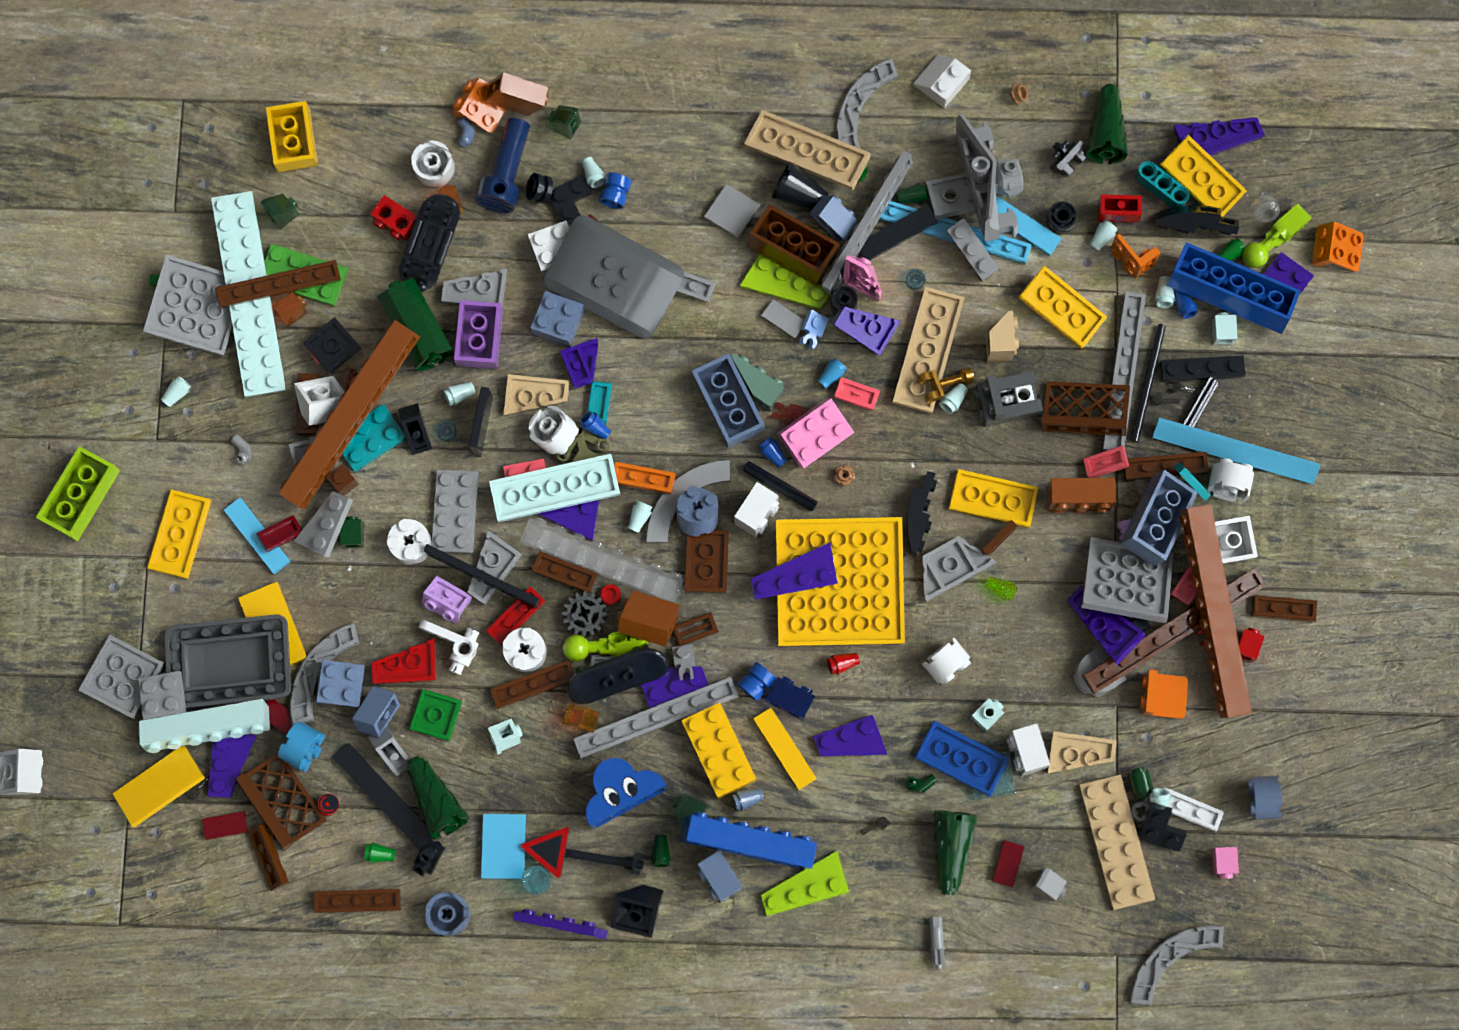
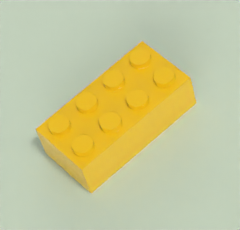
[681,702,756,799]

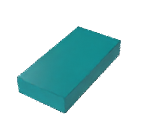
[587,381,612,425]
[1173,462,1211,501]

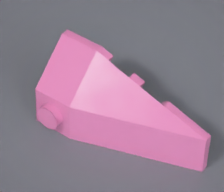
[843,255,882,302]

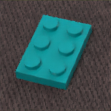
[342,404,407,473]

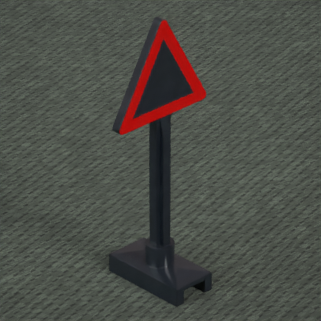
[521,827,649,878]

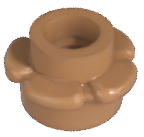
[1010,84,1028,104]
[834,465,855,486]

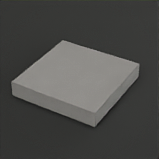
[704,184,760,239]

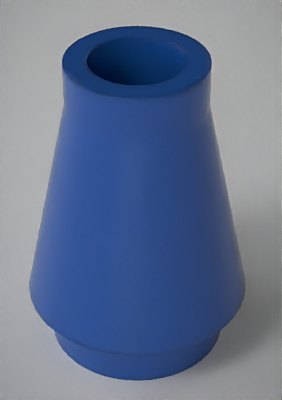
[1174,290,1198,319]
[580,411,611,439]
[758,437,787,468]

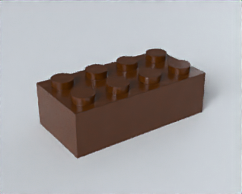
[746,204,840,286]

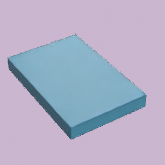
[481,814,526,879]

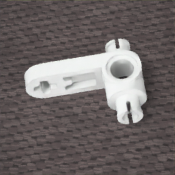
[418,620,480,675]

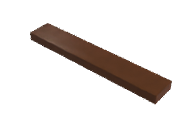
[215,260,341,309]

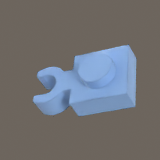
[799,310,829,349]

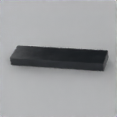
[860,204,938,261]

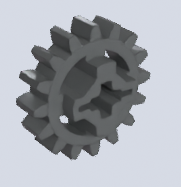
[562,591,608,638]

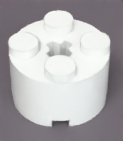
[411,141,455,188]
[528,406,579,455]
[1208,458,1254,502]
[387,519,432,565]
[503,628,547,673]
[922,637,971,684]

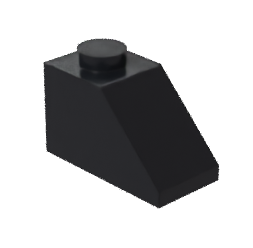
[398,403,432,455]

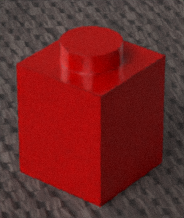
[1238,628,1265,662]

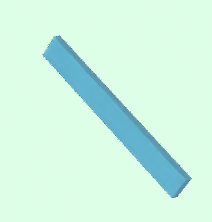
[879,201,1032,265]
[1152,418,1320,484]

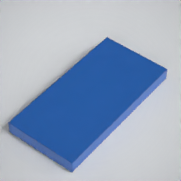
[915,720,1010,797]

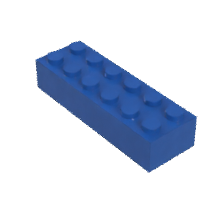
[1167,242,1301,334]
[680,812,817,869]

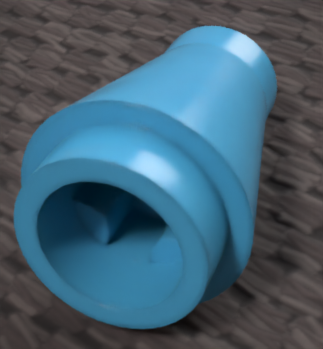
[817,358,847,388]

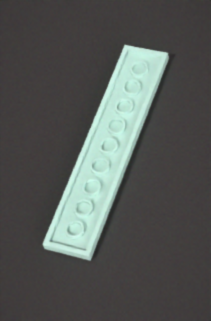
[211,191,286,398]

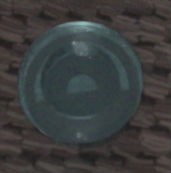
[905,269,926,290]
[436,420,457,442]

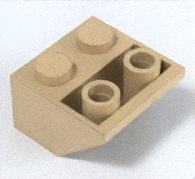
[986,310,1019,362]

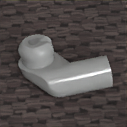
[231,434,251,464]

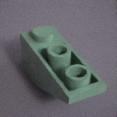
[731,353,784,411]

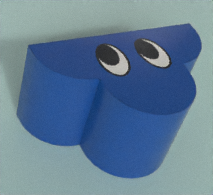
[586,758,668,830]

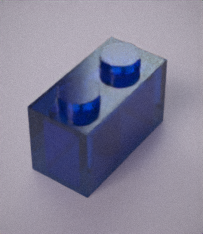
[766,676,815,721]

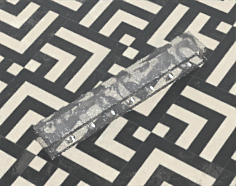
[520,517,684,603]

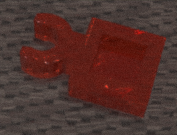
[772,402,810,425]

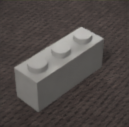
[947,218,999,281]

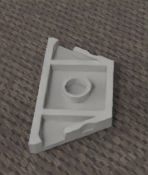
[922,536,996,602]

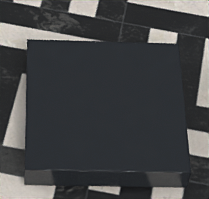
[303,317,362,374]

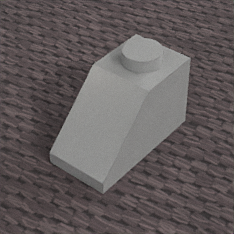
[368,727,410,777]
[1032,867,1067,901]

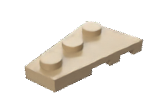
[504,374,570,416]
[1047,731,1117,773]

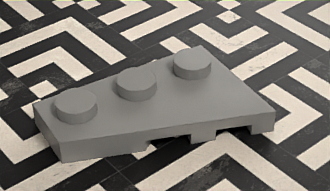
[441,268,508,307]
[294,491,353,558]
[468,531,522,605]

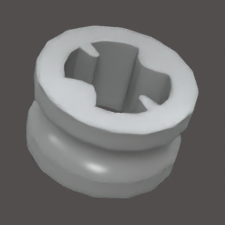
[1131,802,1149,822]

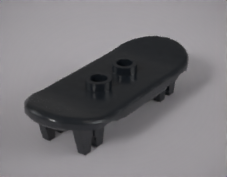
[399,194,460,292]
[567,643,669,704]

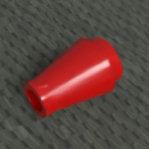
[827,652,860,675]

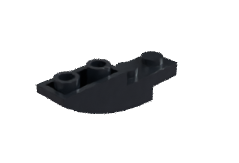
[1154,205,1239,235]
[906,471,937,557]

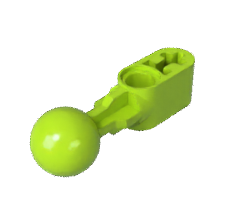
[1242,204,1312,268]
[563,631,649,662]

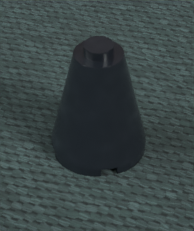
[771,162,829,209]

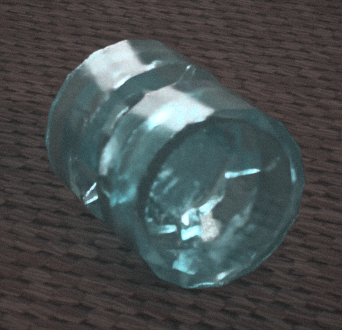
[522,866,552,895]

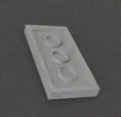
[432,470,479,554]

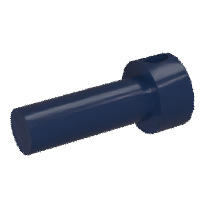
[475,118,530,214]

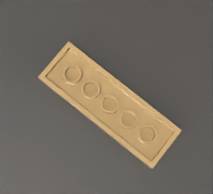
[744,110,871,190]
[892,287,965,414]
[1079,775,1155,910]

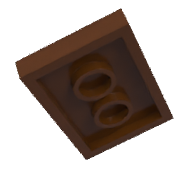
[685,530,729,594]

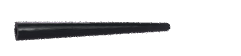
[1131,324,1166,443]

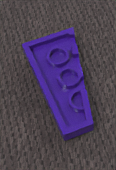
[1173,117,1265,156]
[751,543,838,599]
[1067,586,1145,665]
[513,909,608,939]

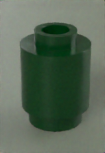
[1128,767,1154,799]

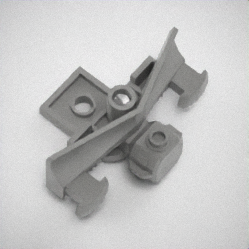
[926,113,1023,242]

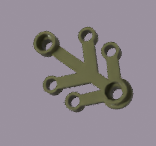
[557,421,614,463]

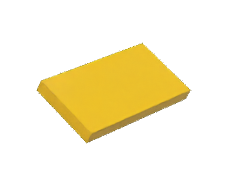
[1159,135,1247,216]
[1018,265,1107,349]
[948,469,1039,528]
[147,489,212,579]
[238,582,307,666]
[113,746,205,828]

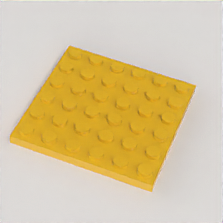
[776,517,905,646]

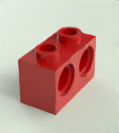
[370,195,417,242]

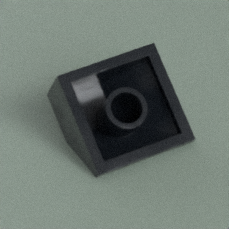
[611,885,663,938]

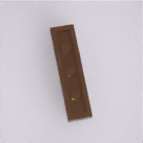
[1124,452,1209,481]
[490,660,575,709]
[314,889,401,913]

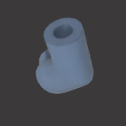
[458,117,475,147]

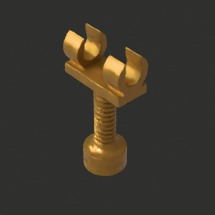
[917,367,974,403]

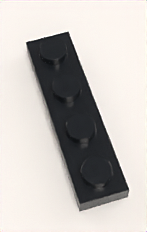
[1160,355,1246,382]

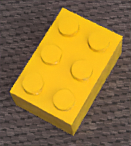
[266,101,318,172]

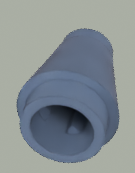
[731,788,764,811]

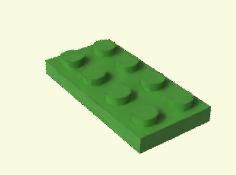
[264,244,349,307]

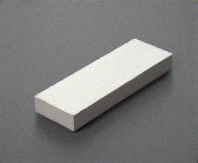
[1163,787,1224,832]

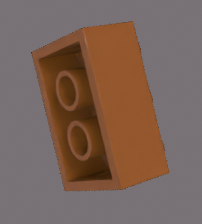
[1047,478,1116,515]

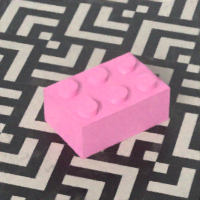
[776,398,854,468]

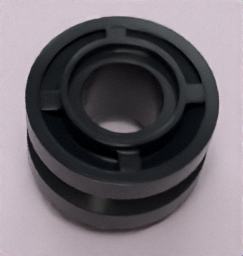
[525,173,553,204]
[1047,201,1077,234]

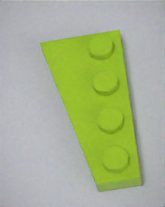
[740,254,829,311]
[761,851,849,916]

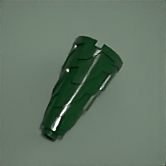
[1086,84,1128,165]
[407,756,470,839]
[934,810,978,895]

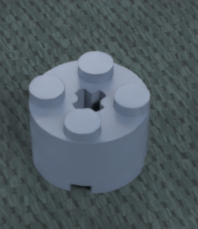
[676,486,718,537]
[1248,776,1282,820]
[425,892,471,937]

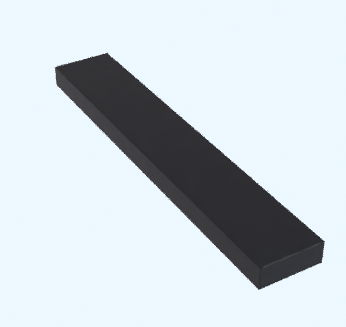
[424,544,541,608]
[334,743,431,850]

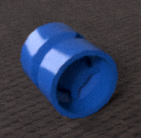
[599,172,632,209]
[737,661,776,702]

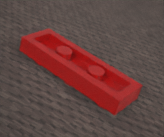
[486,586,546,646]

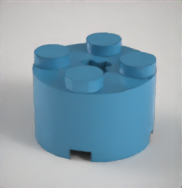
[278,721,325,772]

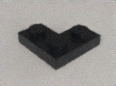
[550,175,592,227]
[1139,802,1187,852]

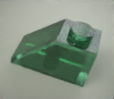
[548,105,581,140]
[260,194,300,230]
[673,793,708,844]

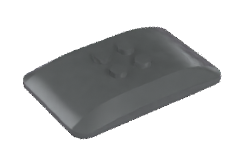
[544,215,684,339]
[165,614,291,709]

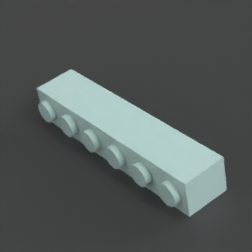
[139,699,270,753]

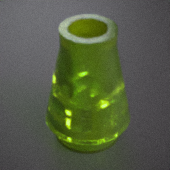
[985,576,1018,601]

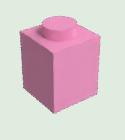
[1212,847,1239,879]

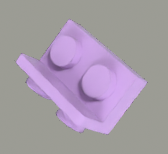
[421,576,472,624]

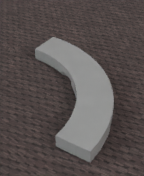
[837,58,898,148]
[647,460,730,543]
[290,623,360,726]
[1129,926,1224,1005]

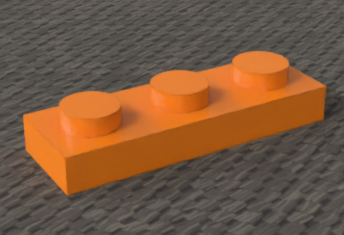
[614,462,676,495]

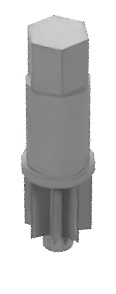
[929,917,945,970]

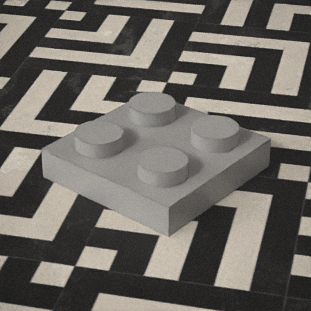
[138,671,187,720]

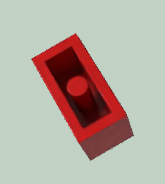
[1098,194,1142,223]

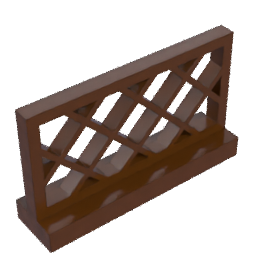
[1041,381,1130,436]
[236,753,327,851]

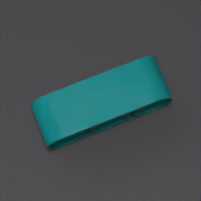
[1136,161,1189,208]

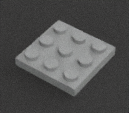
[78,635,166,720]

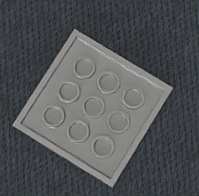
[143,254,233,356]
[1082,537,1174,623]

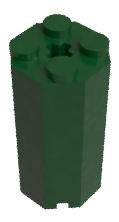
[377,278,454,372]

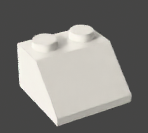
[913,54,971,109]
[294,376,345,425]
[0,749,43,795]

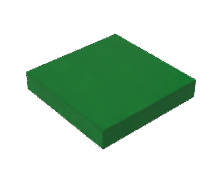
[409,689,463,742]

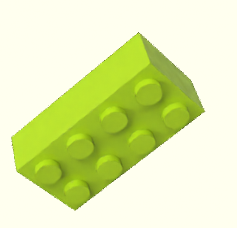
[36,446,121,542]

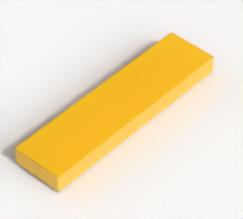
[753,708,817,790]

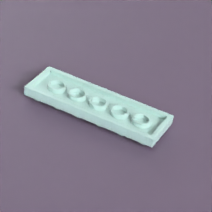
[489,454,620,523]

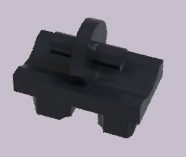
[1049,140,1087,177]
[413,836,445,876]

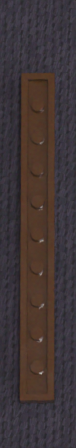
[1082,568,1266,694]

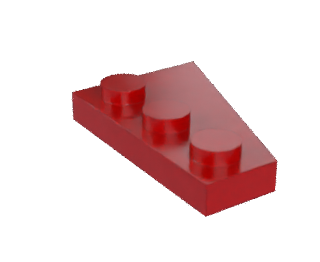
[372,638,436,684]

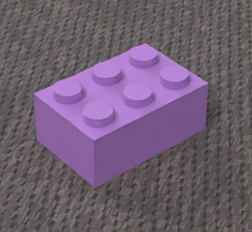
[454,300,503,369]

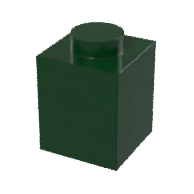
[340,516,364,548]

